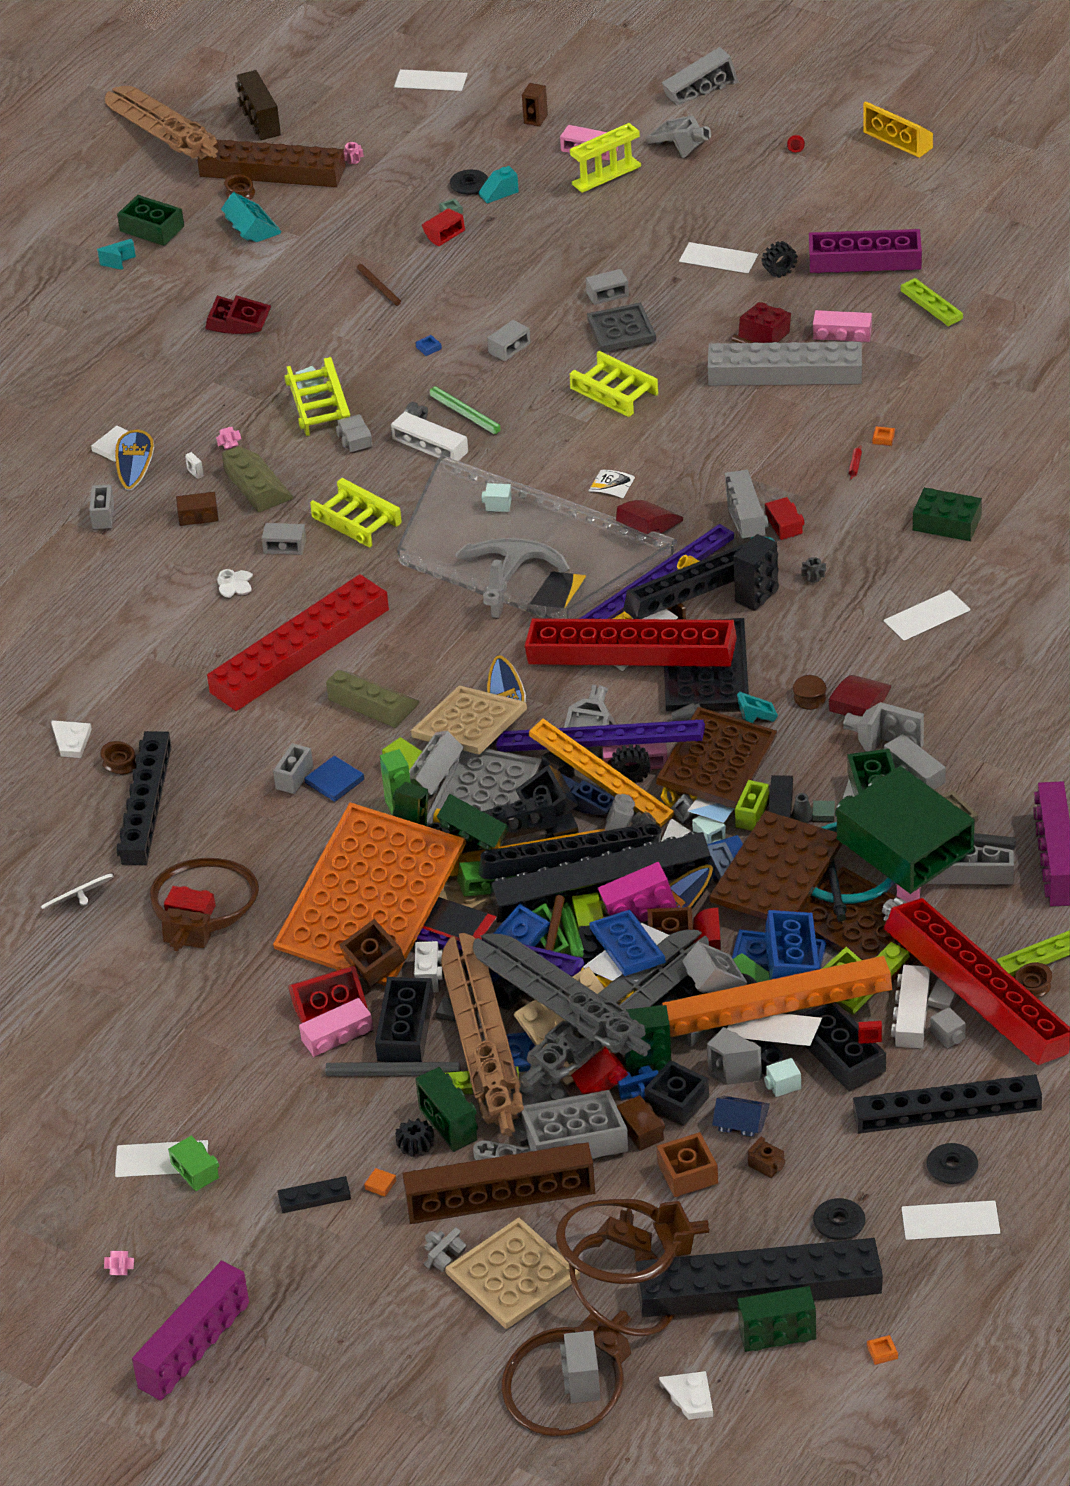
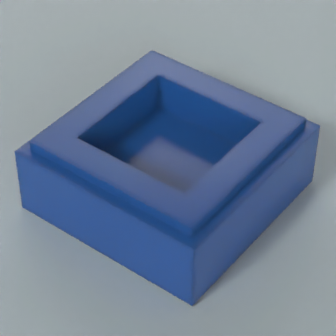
[415,335,442,356]

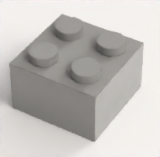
[682,941,747,993]
[560,1331,600,1403]

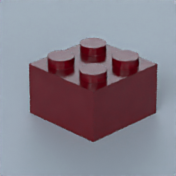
[738,302,791,343]

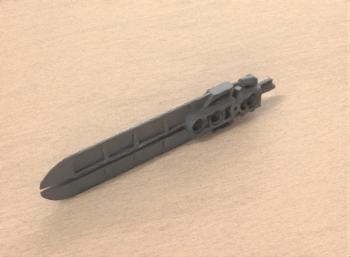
[520,930,709,1087]
[473,933,651,1056]

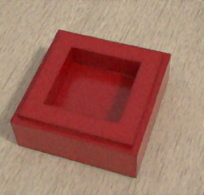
[858,1021,882,1044]

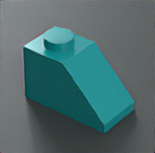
[479,166,519,204]

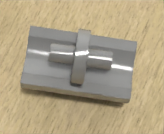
[424,1227,467,1272]

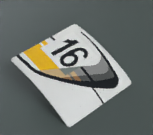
[589,470,635,498]

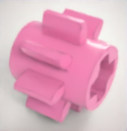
[344,142,364,164]
[216,427,241,450]
[104,1251,134,1275]

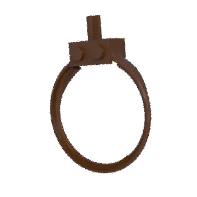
[150,858,259,951]
[556,1199,710,1284]
[569,1209,675,1336]
[502,1310,632,1436]

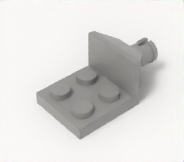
[645,115,711,158]
[564,685,616,758]
[843,702,924,752]

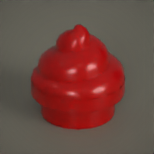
[787,135,805,152]

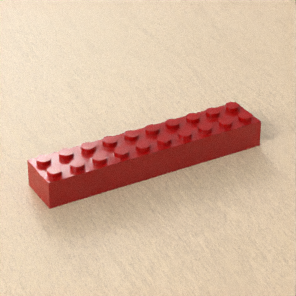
[207,574,389,712]
[524,618,737,666]
[884,898,1070,1065]

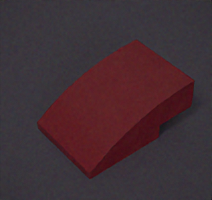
[205,295,271,334]
[616,500,683,535]
[829,675,891,717]

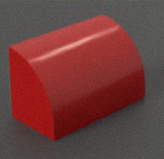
[422,208,465,246]
[693,908,721,951]

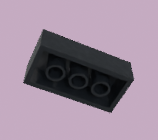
[375,977,434,1062]
[800,1002,886,1091]

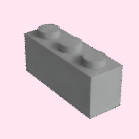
[409,731,464,796]
[884,734,946,789]

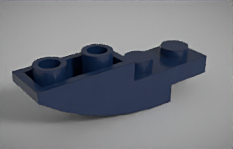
[562,774,615,815]

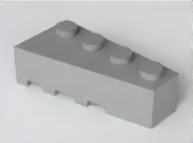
[662,47,739,105]
[724,469,768,538]
[926,845,1014,884]

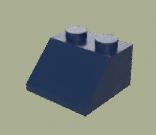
[712,1096,770,1137]

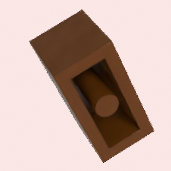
[522,83,548,127]
[176,491,219,526]
[617,1095,665,1151]

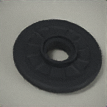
[450,169,488,194]
[926,1143,978,1184]
[813,1198,866,1240]

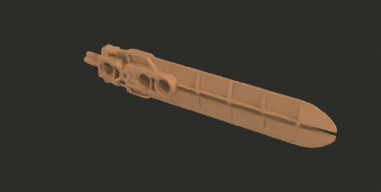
[105,86,218,160]
[441,933,524,1137]

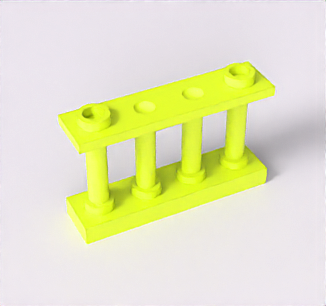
[570,123,641,193]
[569,351,658,417]
[284,357,350,436]
[310,478,402,548]

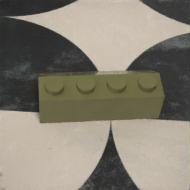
[222,446,293,513]
[326,669,419,728]

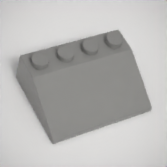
[520,1090,628,1159]

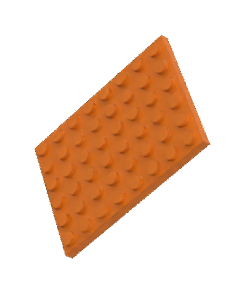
[273,802,466,986]

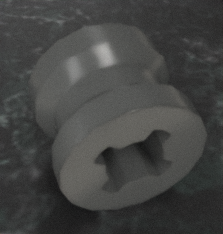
[405,401,428,420]

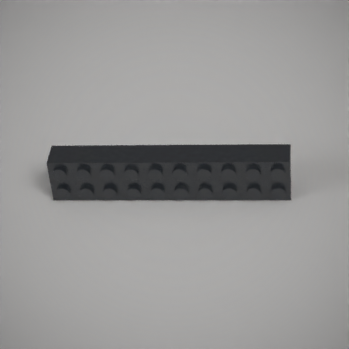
[490,832,711,922]
[636,1238,883,1318]

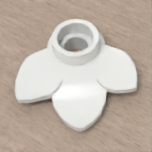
[217,569,253,598]

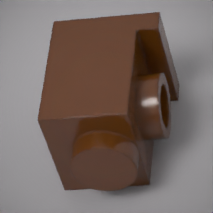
[748,1136,785,1178]

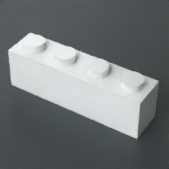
[391,412,468,465]
[891,965,930,1049]

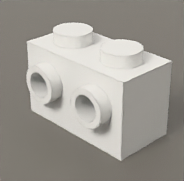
[414,941,443,992]

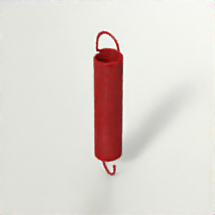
[849,446,862,480]

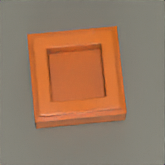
[872,426,895,446]
[364,1168,397,1197]
[867,1335,898,1365]

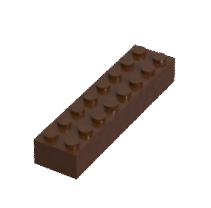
[197,139,346,187]
[402,1142,596,1224]

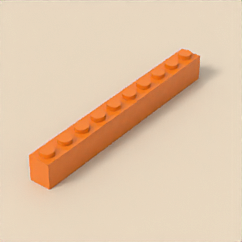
[662,956,892,1037]

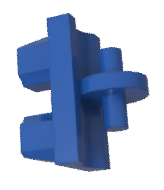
[618,1066,658,1101]

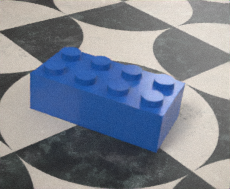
[765,910,819,980]

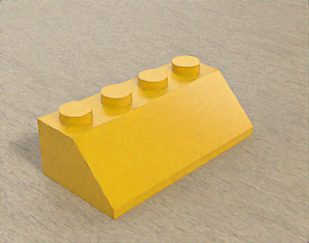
[863,101,933,158]

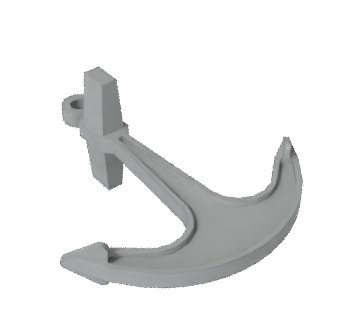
[455,538,570,618]

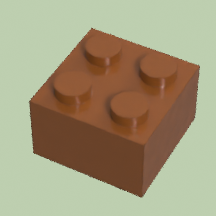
[656,1132,718,1197]

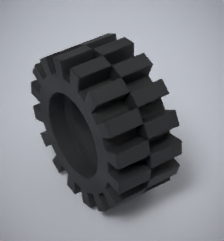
[761,241,798,278]
[611,744,651,783]

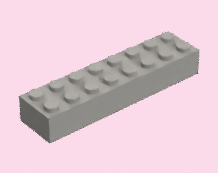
[708,341,862,386]

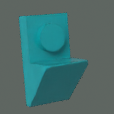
[97,239,136,270]
[737,692,778,723]

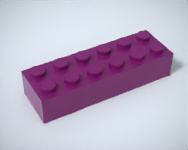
[809,229,922,273]
[1033,781,1070,906]
[132,1260,249,1401]

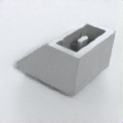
[707,1027,762,1085]

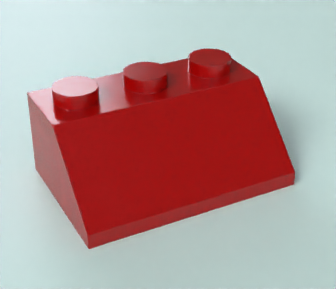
[288,966,368,1024]

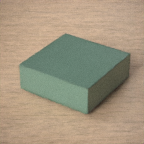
[439,198,463,213]
[813,801,835,821]

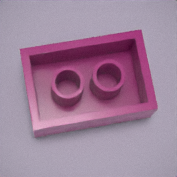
[598,862,677,923]

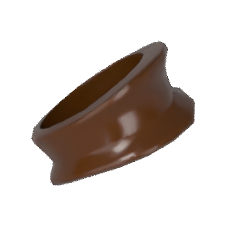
[224,174,255,200]
[793,675,827,710]
[100,741,137,774]
[1015,962,1052,998]

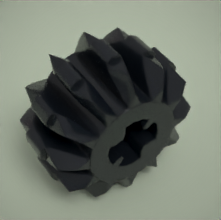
[395,1118,434,1157]

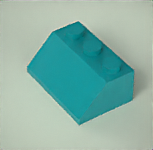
[221,192,282,242]

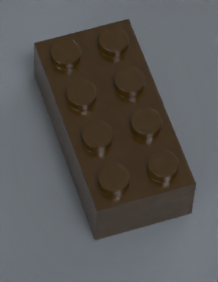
[235,70,281,140]

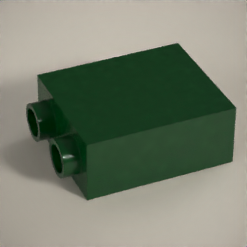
[835,765,975,894]

